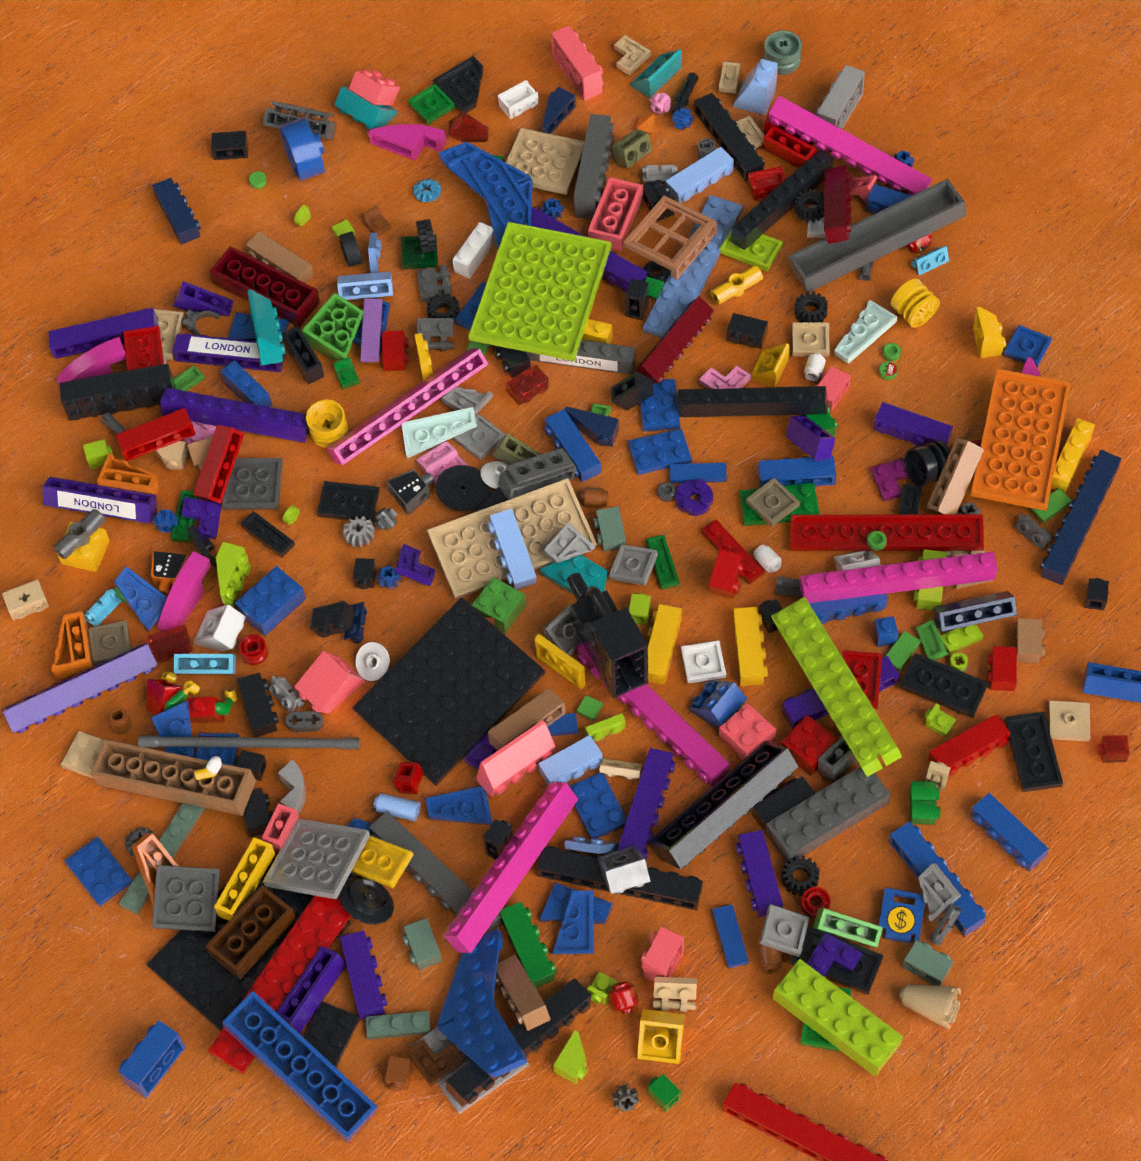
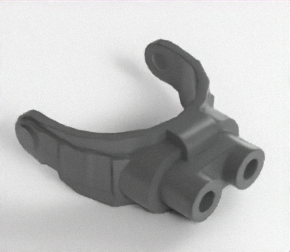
[182,310,220,336]

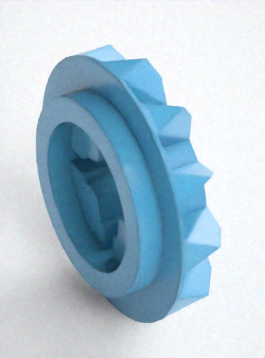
[413,178,441,202]

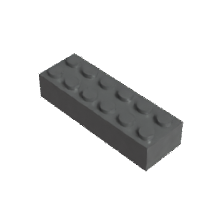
[574,114,614,219]
[766,767,891,863]

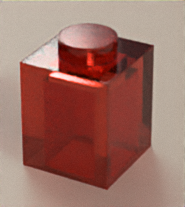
[1097,735,1130,763]

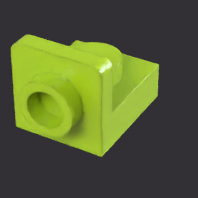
[924,703,956,738]
[587,972,618,1005]

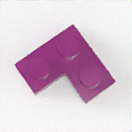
[870,458,909,502]

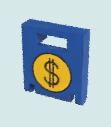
[879,888,925,944]

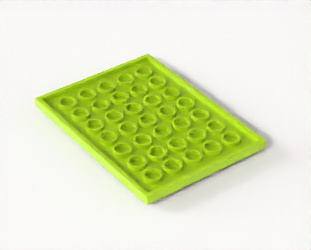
[469,222,612,361]

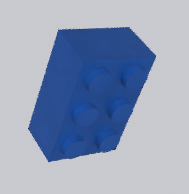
[235,566,306,636]
[118,1020,186,1098]

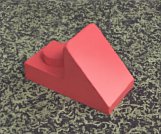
[851,175,877,204]

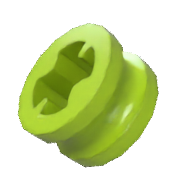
[949,652,968,672]

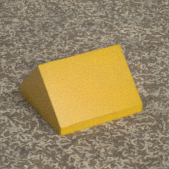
[750,343,789,387]

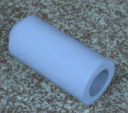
[373,793,421,822]

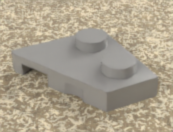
[543,522,595,564]
[918,863,961,922]

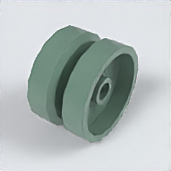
[764,31,802,75]

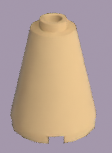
[899,984,961,1029]

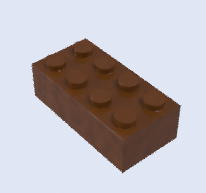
[206,885,296,980]

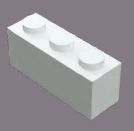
[453,222,496,279]

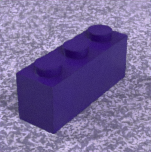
[786,416,835,461]

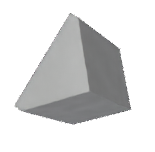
[544,604,582,656]

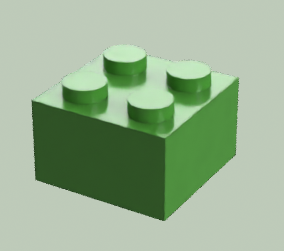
[472,577,526,634]

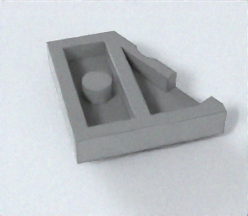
[442,387,493,416]

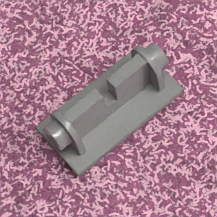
[642,164,677,182]
[269,675,304,713]

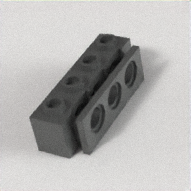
[263,101,337,139]
[498,448,577,500]

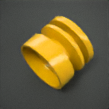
[891,279,940,328]
[306,399,349,448]

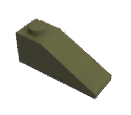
[492,433,541,469]

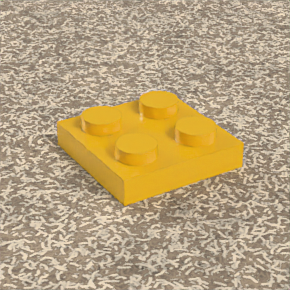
[415,333,433,381]

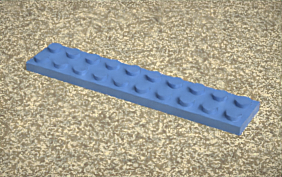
[643,195,743,338]

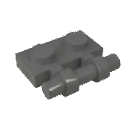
[417,265,452,302]
[417,318,454,351]

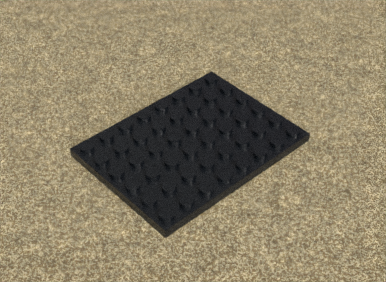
[352,597,546,786]
[147,857,351,1031]

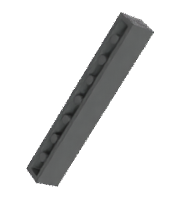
[369,811,501,935]

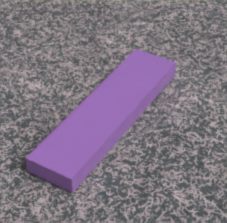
[361,299,383,362]

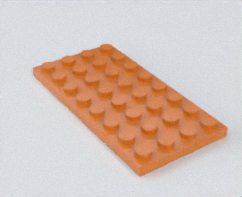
[970,369,1071,511]

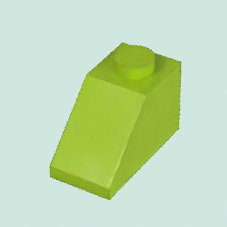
[553,1030,588,1084]

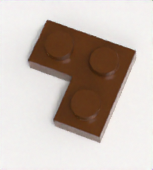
[406,1039,466,1087]

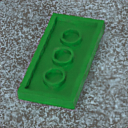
[739,483,820,526]

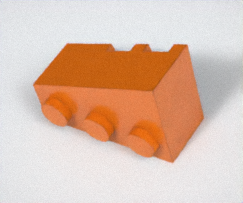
[97,453,159,497]
[51,611,94,680]
[131,833,179,907]

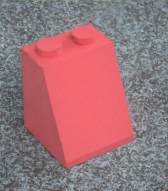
[294,651,365,714]

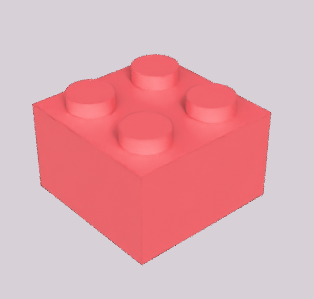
[349,69,400,105]
[719,703,776,760]
[641,927,684,982]

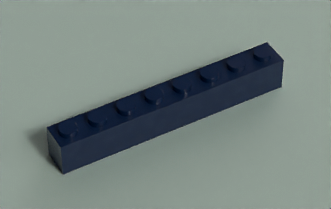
[1040,450,1122,585]

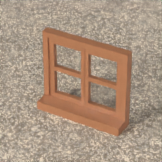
[623,196,717,280]

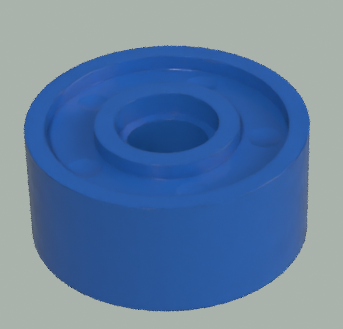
[279,116,325,182]

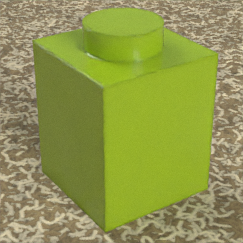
[83,439,113,470]
[629,593,651,625]

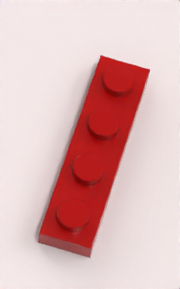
[701,519,764,585]

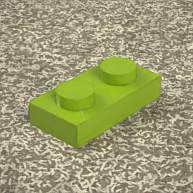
[941,624,983,655]
[585,713,626,741]

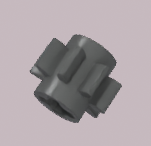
[958,502,981,514]
[374,507,398,531]
[612,1084,639,1112]

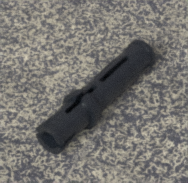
[671,73,698,114]

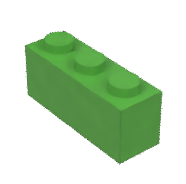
[813,908,883,948]

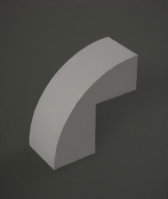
[278,760,306,815]

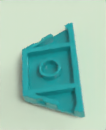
[540,555,608,594]

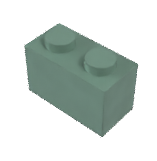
[593,506,626,552]
[402,918,442,970]
[902,940,953,986]

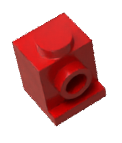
[393,762,423,794]

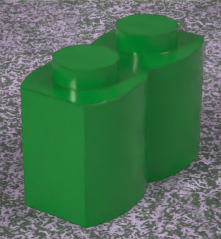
[909,781,940,825]

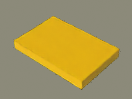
[535,634,586,689]
[351,836,414,888]

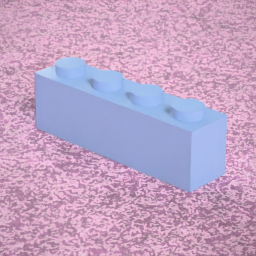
[666,147,734,203]
[488,509,537,589]

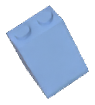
[733,59,778,115]

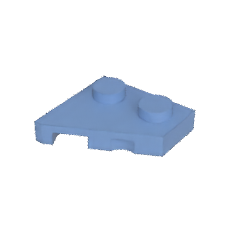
[368,232,382,273]
[565,836,620,854]

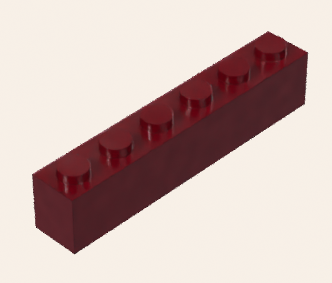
[824,165,852,244]
[634,296,714,384]

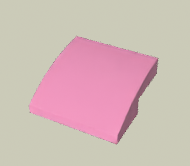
[416,441,468,486]

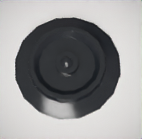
[436,465,490,511]
[339,876,394,925]

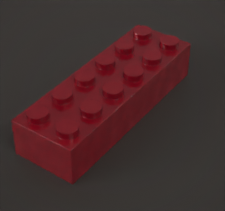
[210,246,320,327]

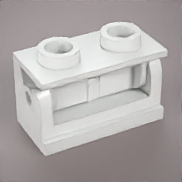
[498,80,538,119]

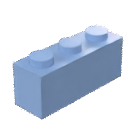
[337,271,393,300]
[538,735,603,785]

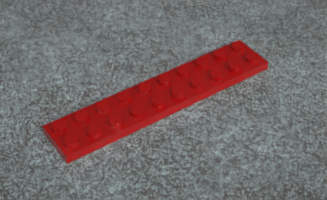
[790,514,984,551]
[208,895,351,1075]

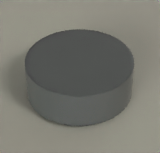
[657,482,676,502]

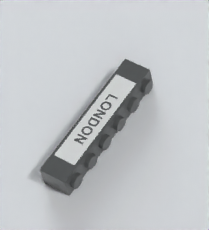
[526,340,636,375]

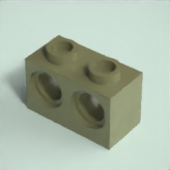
[612,129,652,168]

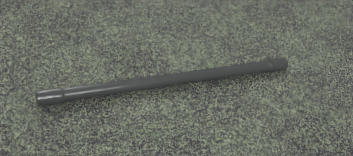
[138,735,359,750]

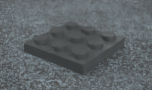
[222,458,283,510]
[152,865,220,932]

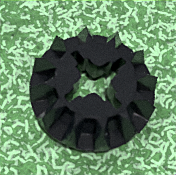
[644,261,671,282]

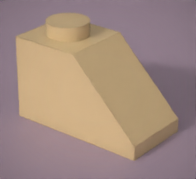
[153,441,189,470]

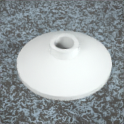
[480,461,508,489]
[356,642,390,681]

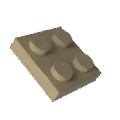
[746,478,800,527]
[88,621,131,665]

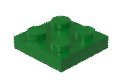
[407,84,455,125]

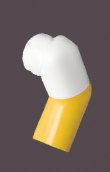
[195,756,222,780]

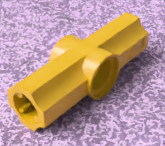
[710,266,763,304]

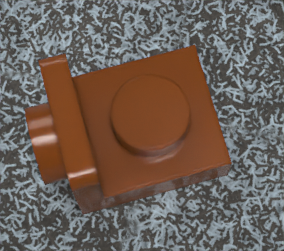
[363,206,391,237]

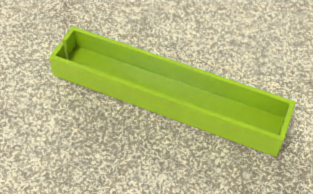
[771,597,902,777]

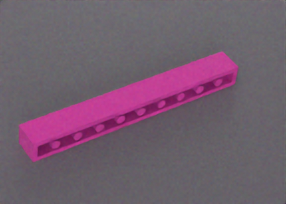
[769,96,932,196]
[326,348,488,465]
[800,551,998,603]
[577,643,729,787]
[443,782,578,953]

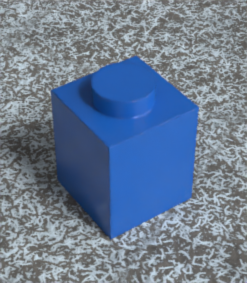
[873,616,898,647]

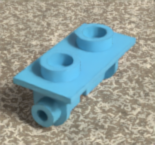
[911,246,949,276]
[84,589,122,627]

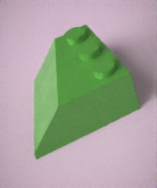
[302,293,364,360]

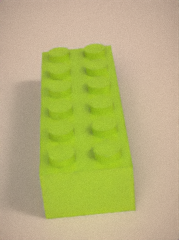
[773,959,904,1077]

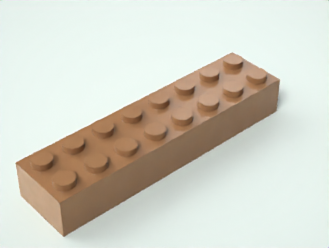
[90,739,256,816]

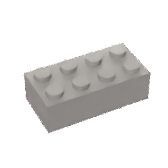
[815,65,865,129]

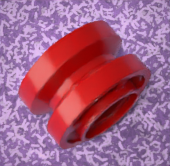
[239,634,268,665]
[801,887,831,919]

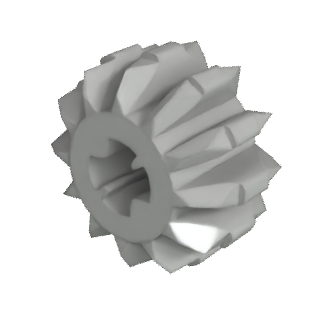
[343,516,375,548]

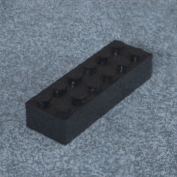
[59,364,176,421]

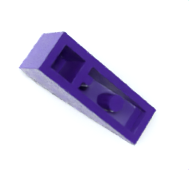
[173,281,233,317]

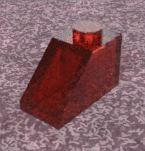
[448,111,488,142]

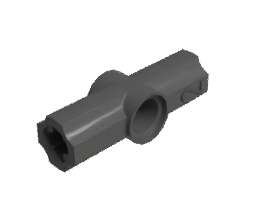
[53,509,106,559]

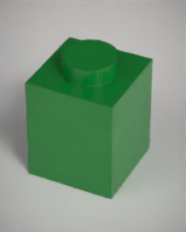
[648,1074,681,1112]

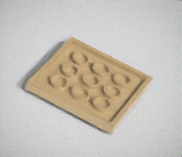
[506,128,585,195]

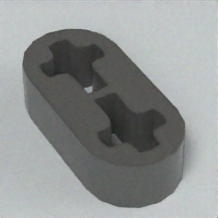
[285,711,324,732]

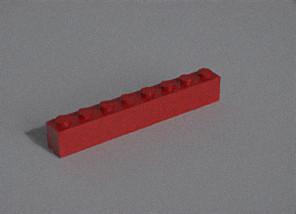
[723,1082,889,1161]

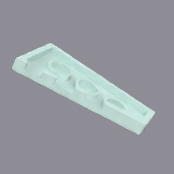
[834,300,897,364]
[402,407,477,458]

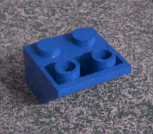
[688,680,747,727]

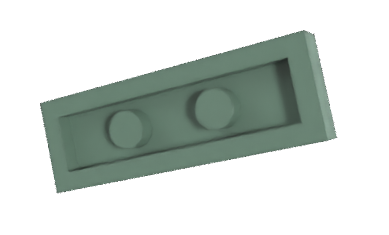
[366,1011,431,1040]

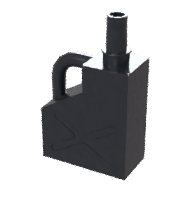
[567,573,648,699]

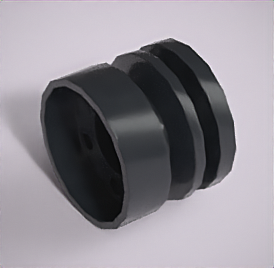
[904,440,951,486]

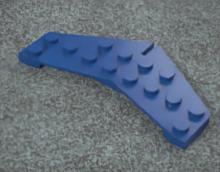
[439,142,533,249]
[437,928,527,1078]

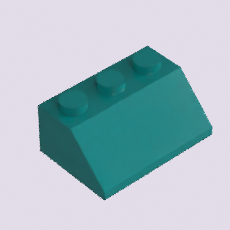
[334,87,398,129]

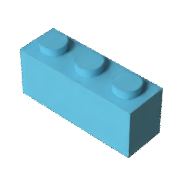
[174,654,236,674]

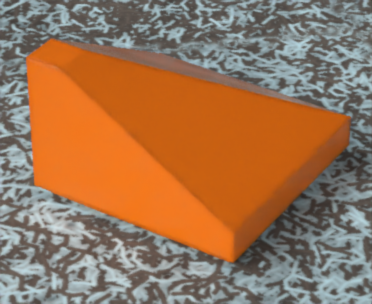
[635,113,655,134]

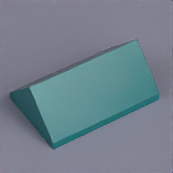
[630,49,682,98]

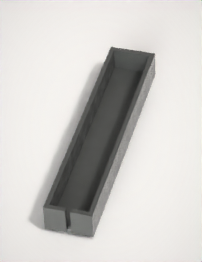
[789,179,967,292]

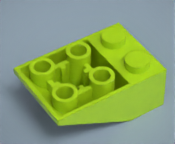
[216,542,251,608]

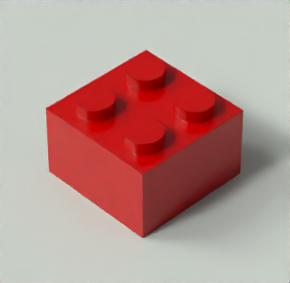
[708,549,747,599]
[781,715,838,776]

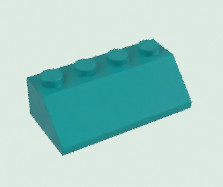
[248,290,285,365]

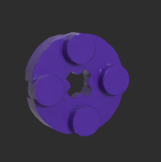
[676,479,713,516]

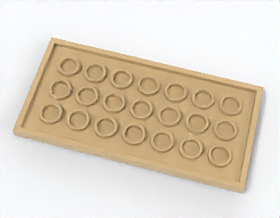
[427,478,597,600]

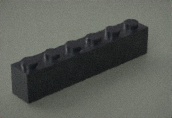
[694,93,765,182]

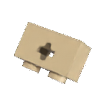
[2,580,49,621]

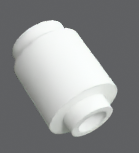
[804,353,826,381]
[754,545,782,573]

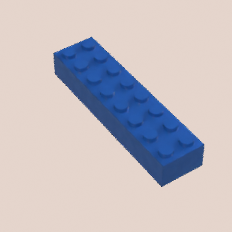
[223,991,377,1143]

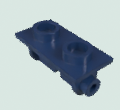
[344,602,367,643]

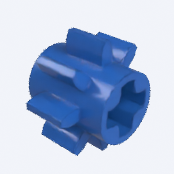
[672,108,693,130]
[894,151,914,168]
[541,198,563,219]
[154,509,177,533]
[377,565,401,590]

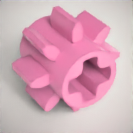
[650,93,671,114]

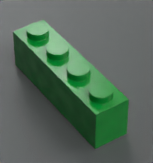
[499,901,557,988]

